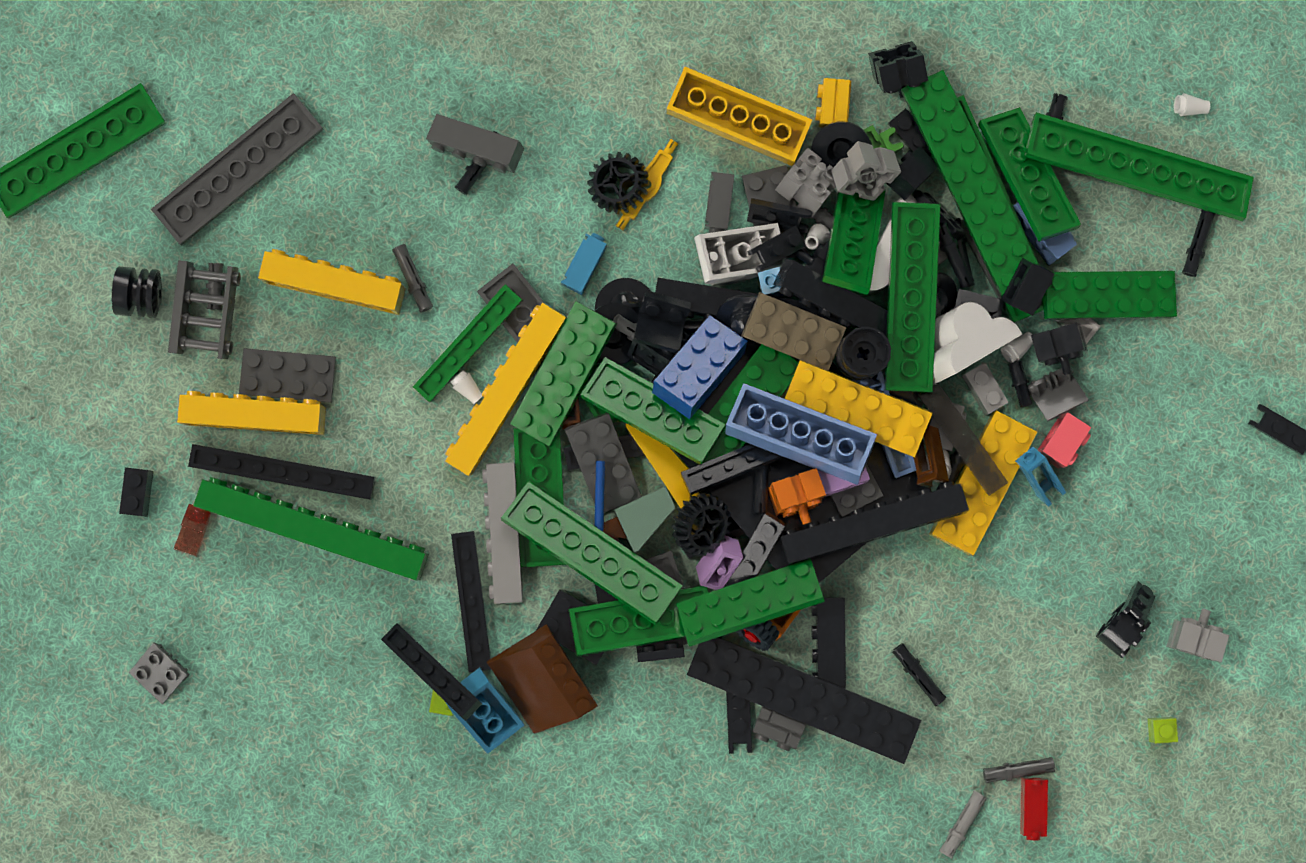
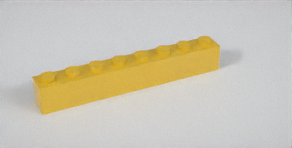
[445,303,567,476]

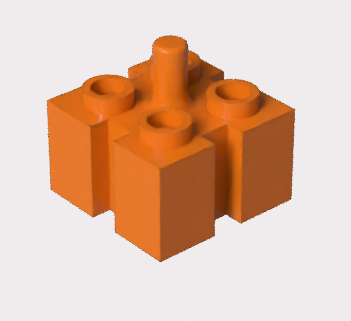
[768,468,826,525]

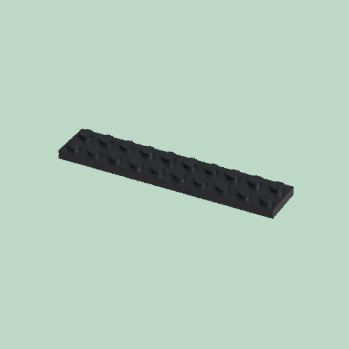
[687,637,922,764]

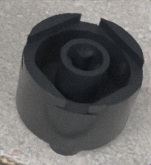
[1096,602,1151,658]

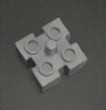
[831,141,901,201]
[775,148,836,218]
[1166,609,1229,662]

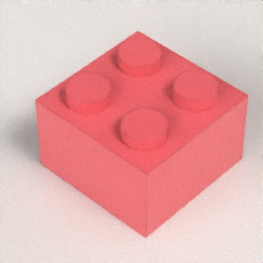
[1038,412,1092,469]

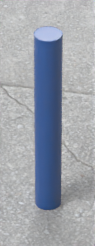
[594,461,605,531]

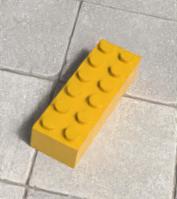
[666,66,812,166]
[258,249,406,315]
[785,360,932,457]
[177,391,326,435]
[929,410,1037,556]

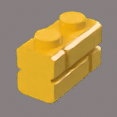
[815,78,851,127]

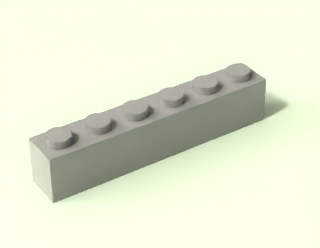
[482,462,523,604]

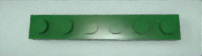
[413,284,523,403]

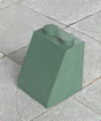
[615,486,676,553]

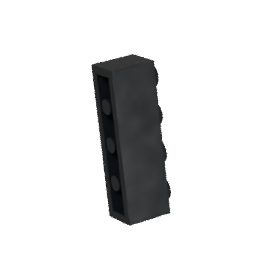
[811,597,846,689]

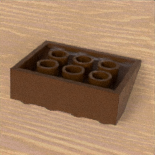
[487,624,598,734]

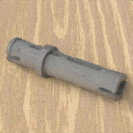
[939,791,987,859]

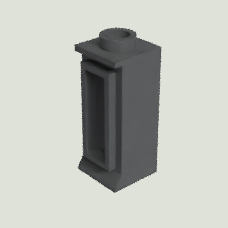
[704,172,734,233]

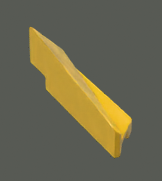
[626,424,698,508]

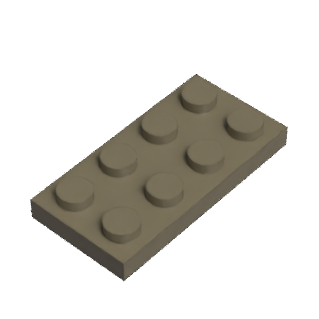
[741,292,846,370]

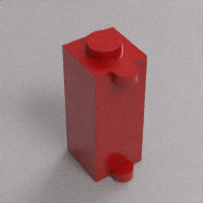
[1020,777,1048,841]

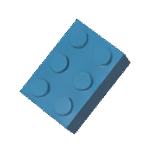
[446,667,524,754]

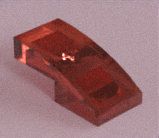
[174,504,211,557]

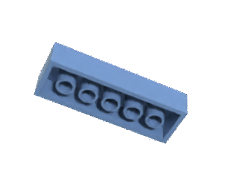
[725,383,877,485]

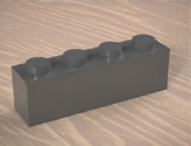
[426,114,525,173]

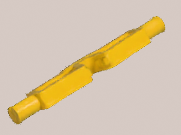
[615,139,678,231]

